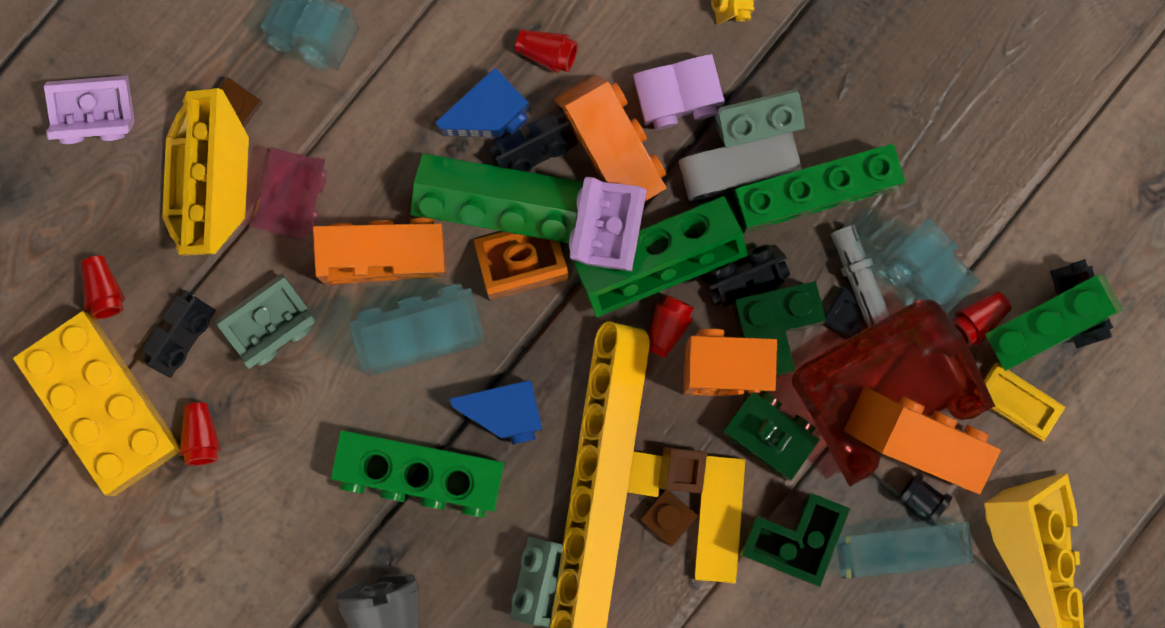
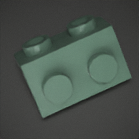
[714,89,805,148]
[215,273,316,369]
[510,537,563,627]

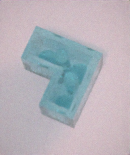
[260,0,359,71]
[882,217,981,319]

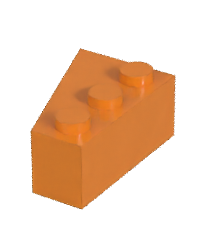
[313,218,447,285]
[683,329,777,396]

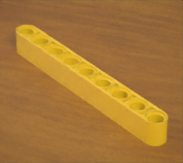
[550,321,650,628]

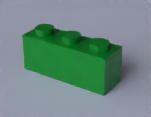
[985,274,1124,371]

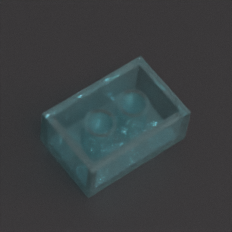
[349,284,488,377]

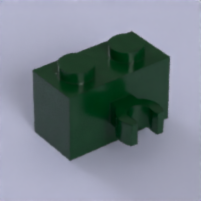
[721,391,820,481]

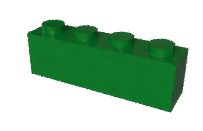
[411,153,584,243]

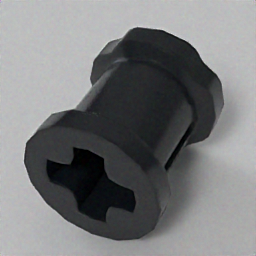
[897,472,952,526]

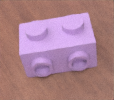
[44,75,135,144]
[569,177,647,271]

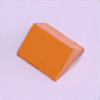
[474,232,569,301]

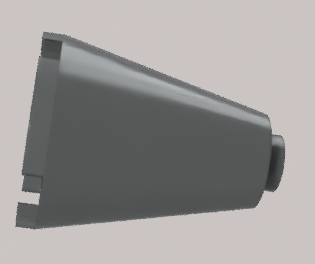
[336,573,419,628]

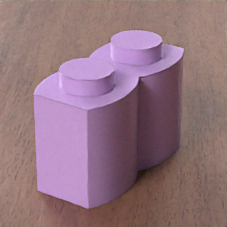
[633,54,725,130]

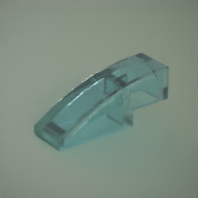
[836,522,974,578]

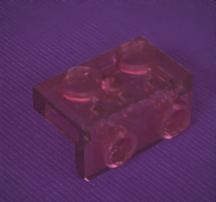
[249,147,327,239]

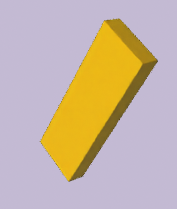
[694,456,746,583]

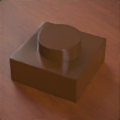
[219,77,263,128]
[658,447,707,493]
[640,490,698,547]

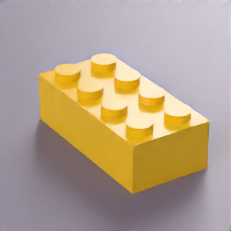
[13,311,180,496]

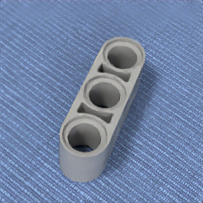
[679,132,802,201]

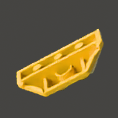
[162,88,249,256]

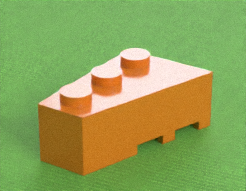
[553,75,667,201]
[843,386,1001,495]

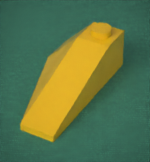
[984,473,1084,628]

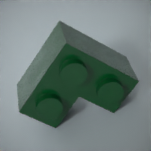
[732,281,826,378]
[738,493,851,587]

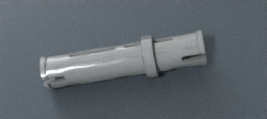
[830,224,900,348]

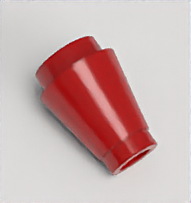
[515,29,578,73]
[81,255,125,319]
[949,291,1012,347]
[648,294,694,358]
[180,403,221,466]

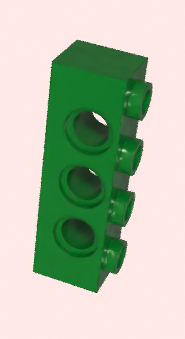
[732,143,906,234]
[572,196,748,318]
[331,430,505,518]

